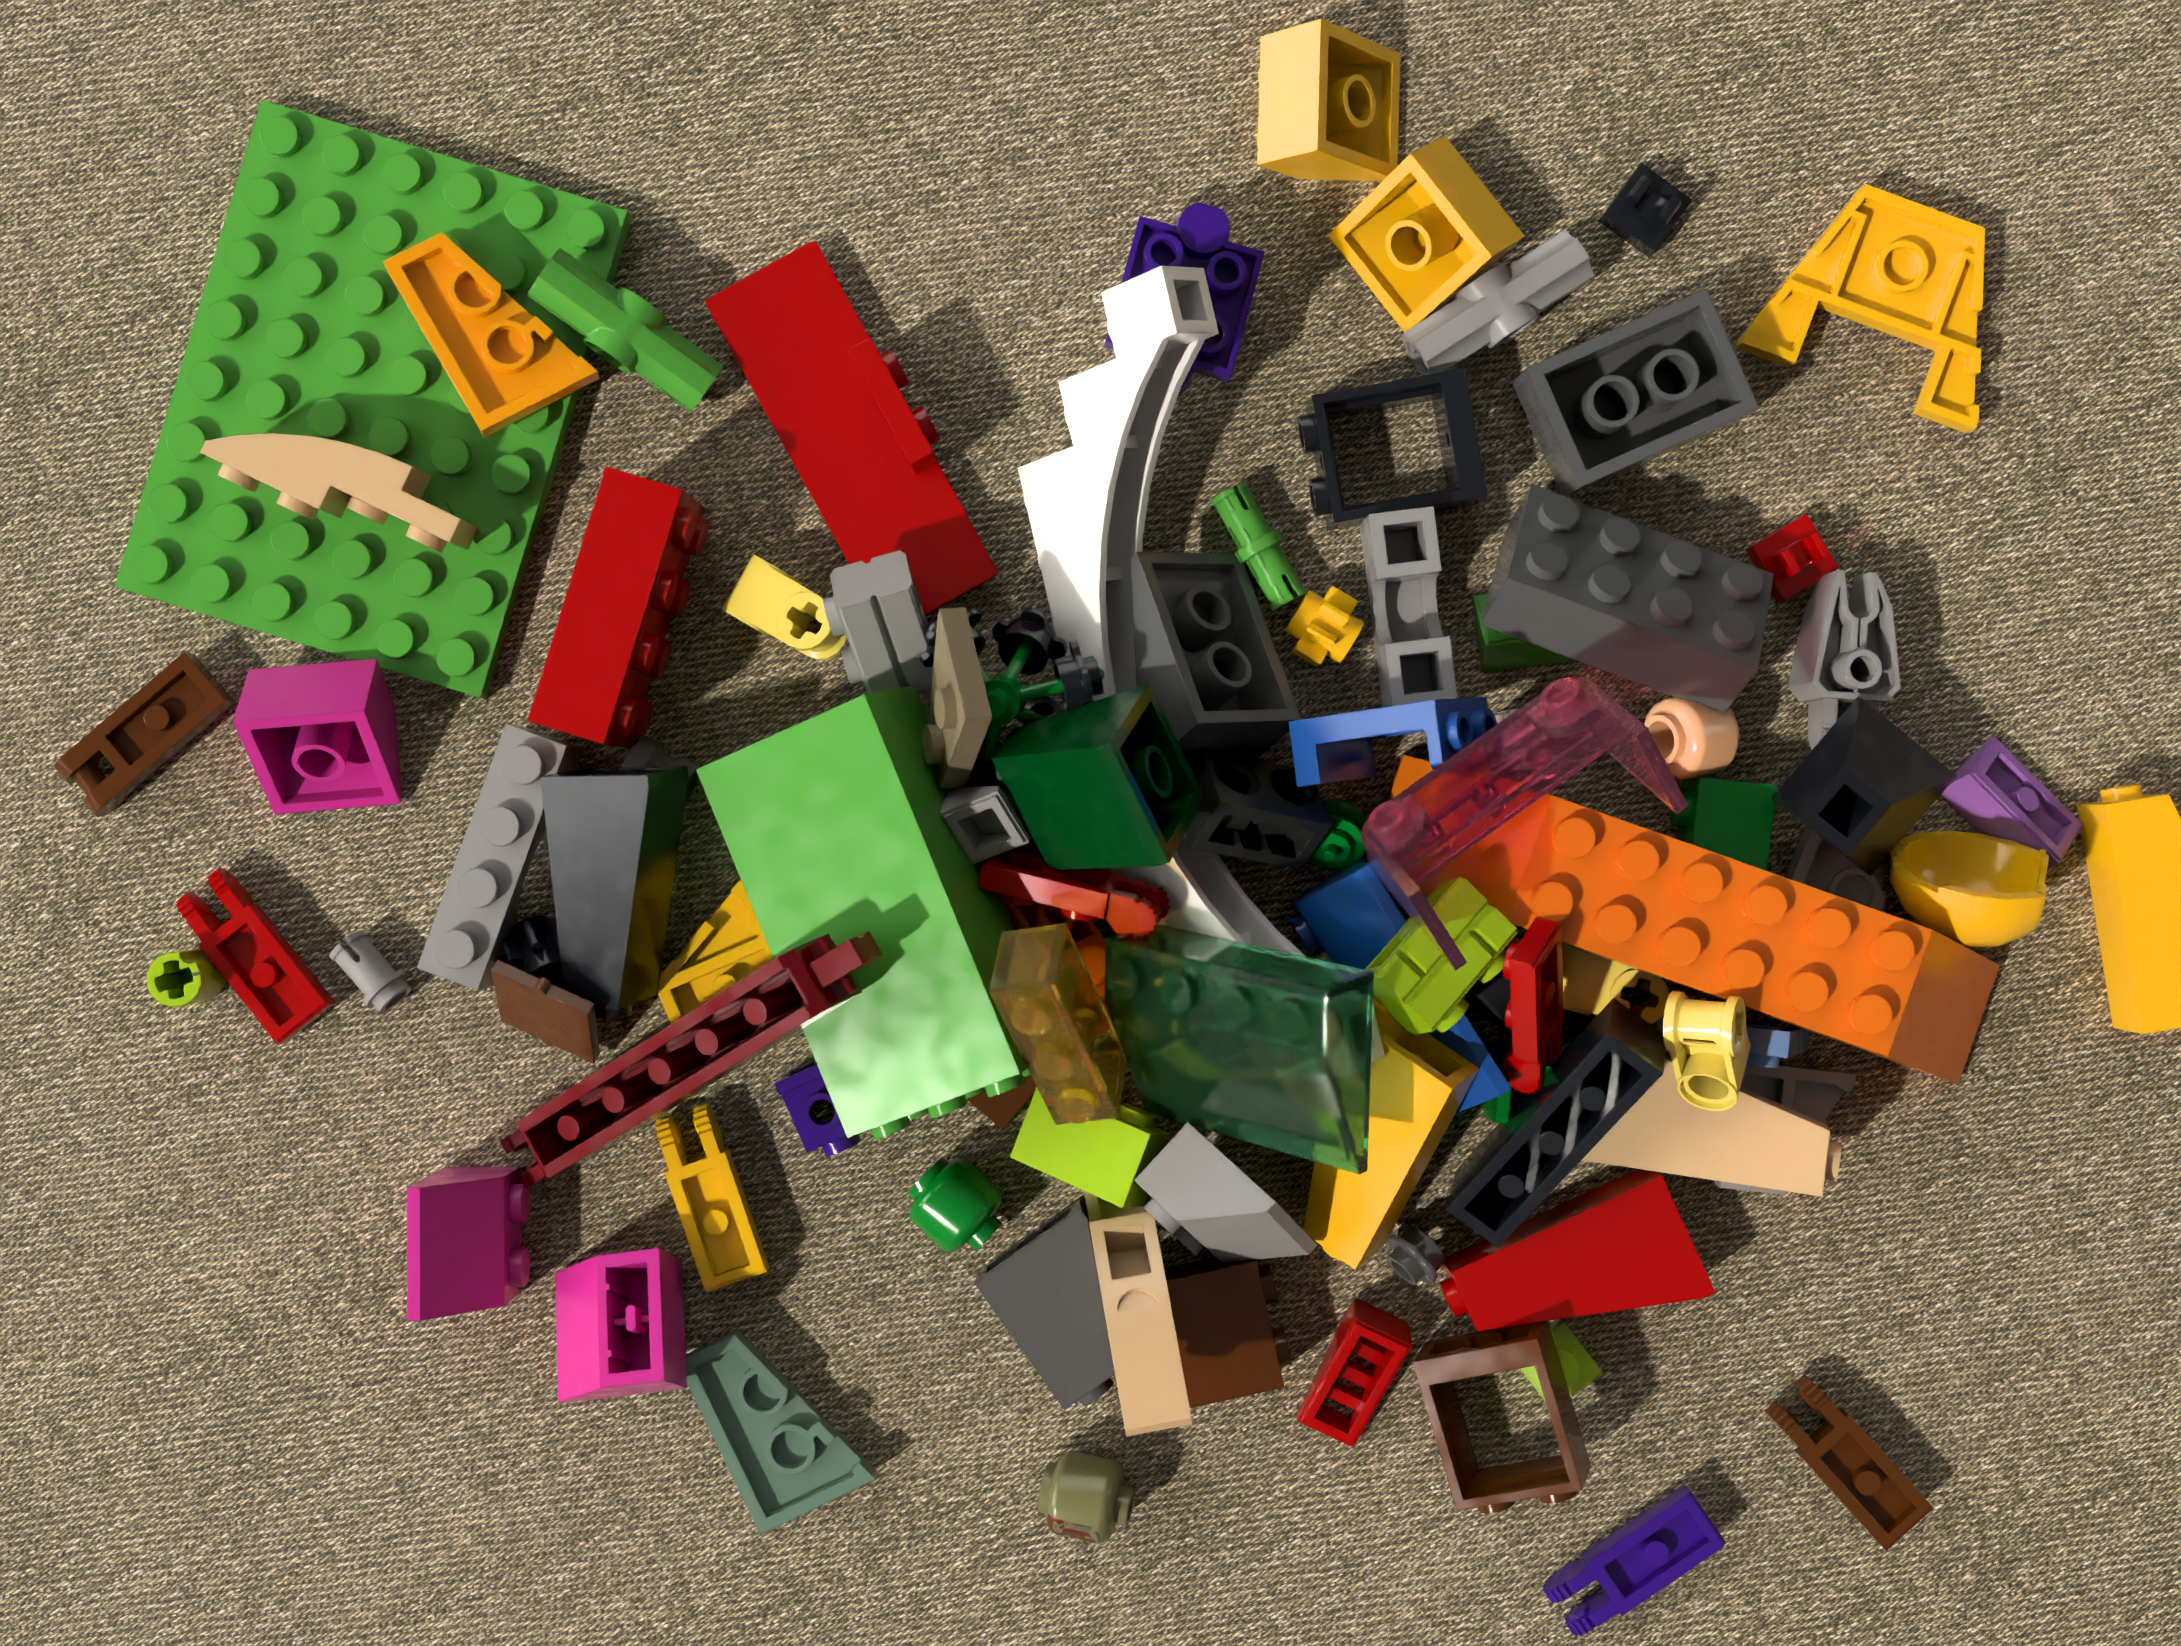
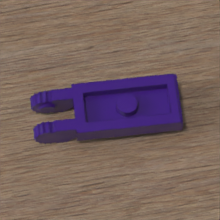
[1542,1484,1726,1636]

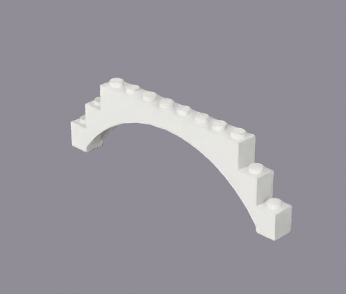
[1018,266,1385,1080]

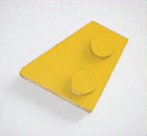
[658,881,773,1024]

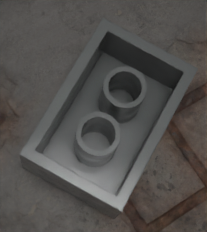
[1512,288,1759,497]

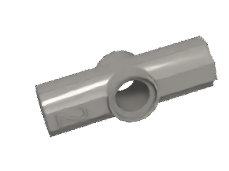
[1401,230,1595,375]

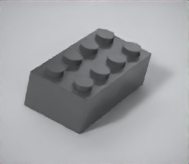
[1480,484,1774,714]

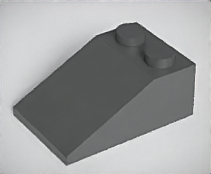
[1131,552,1302,760]

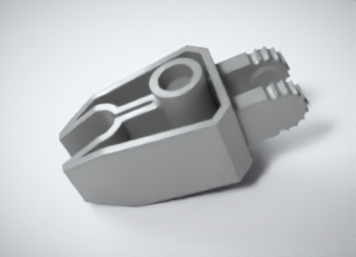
[1788,570,1901,750]

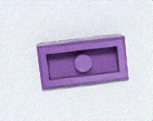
[1941,736,2083,870]

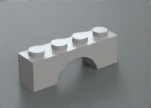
[417,724,584,990]

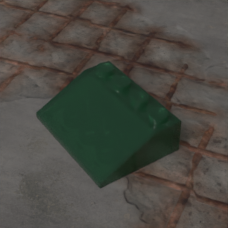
[1105,924,1374,1175]

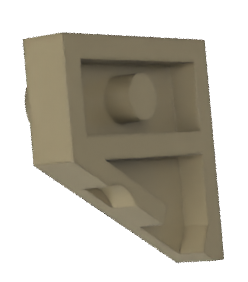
[922,607,992,789]

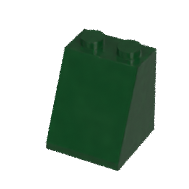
[991,683,1205,870]

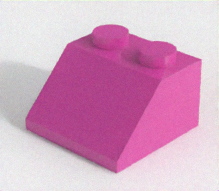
[233,659,403,814]
[407,1167,530,1321]

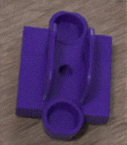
[1104,202,1265,396]

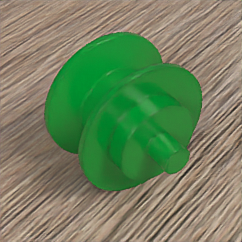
[1309,799,1369,869]

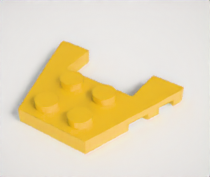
[1735,184,1985,433]

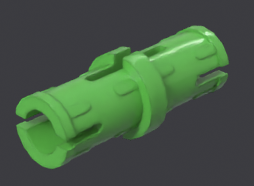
[1210,481,1308,612]

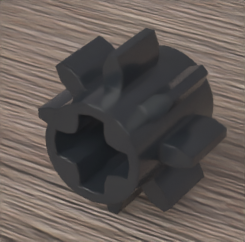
[498,916,563,989]

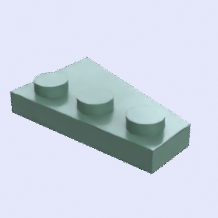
[686,1329,878,1535]

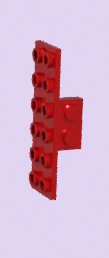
[706,241,998,615]

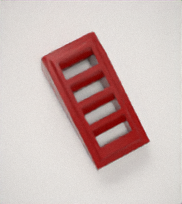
[1297,1298,1412,1448]

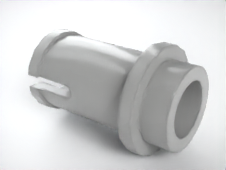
[329,930,411,1013]

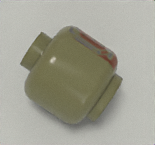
[1037,1451,1135,1544]

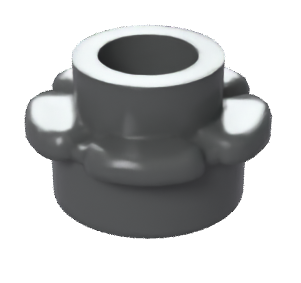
[1387,1225,1446,1285]

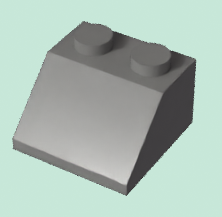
[1134,1122,1317,1263]

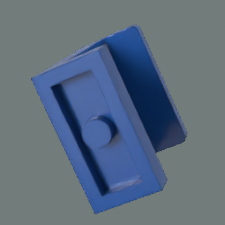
[1289,697,1498,787]

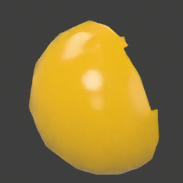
[1889,830,2049,947]

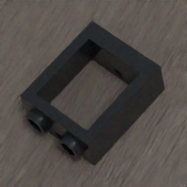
[1298,368,1487,531]

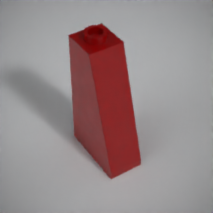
[1439,1169,1716,1331]

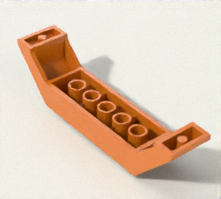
[1364,755,2000,1084]

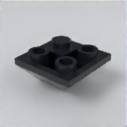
[1772,697,1957,876]

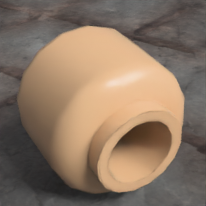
[1641,696,1739,780]

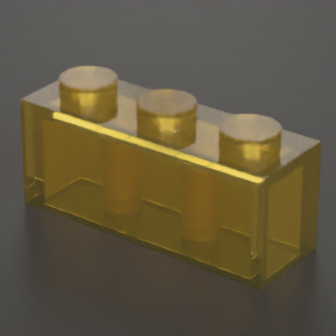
[989,923,1127,1125]

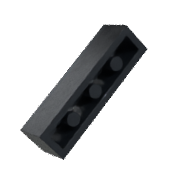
[1445,998,1666,1248]

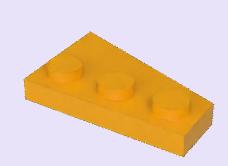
[383,232,599,438]

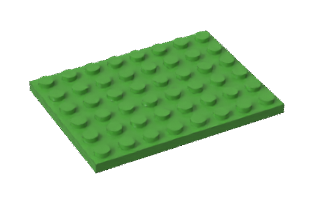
[114,100,633,699]

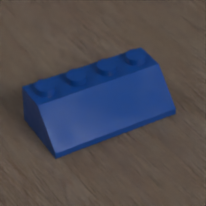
[1289,862,1512,1114]

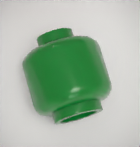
[907,1157,1003,1253]

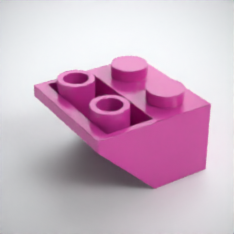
[555,1248,687,1403]

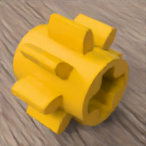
[1285,585,1365,667]

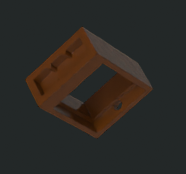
[1413,1321,1591,1514]

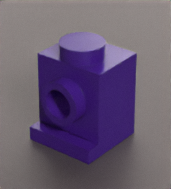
[774,1062,861,1157]

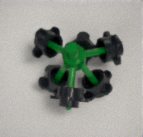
[920,608,1105,790]

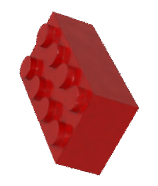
[527,466,709,749]

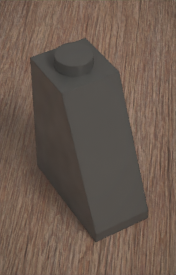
[975,1198,1115,1410]

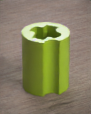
[147,949,226,1007]

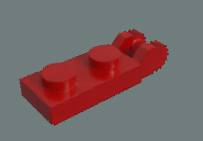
[978,848,1171,938]
[176,867,336,1045]
[1503,917,1564,1095]

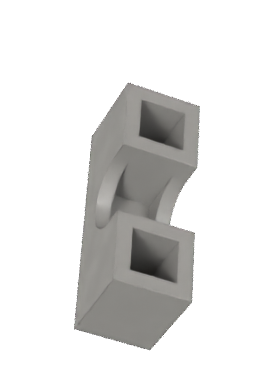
[1359,506,1458,707]

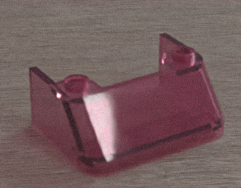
[1361,677,1688,970]

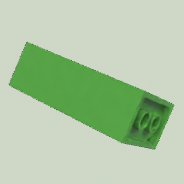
[696,685,1062,1139]

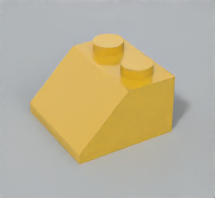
[1257,19,1401,182]
[1328,136,1525,332]

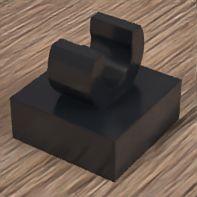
[1598,163,1692,258]

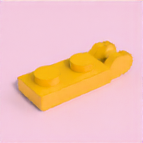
[655,1103,770,1293]

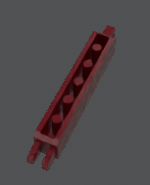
[500,931,883,1189]

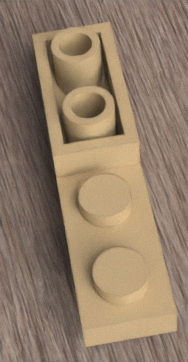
[200,433,479,553]
[1084,1191,1192,1437]

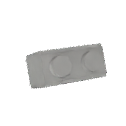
[823,550,933,694]

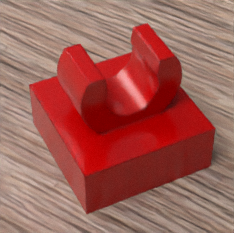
[1745,514,1839,603]

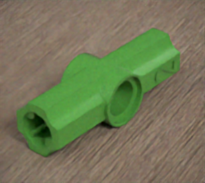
[527,248,723,412]

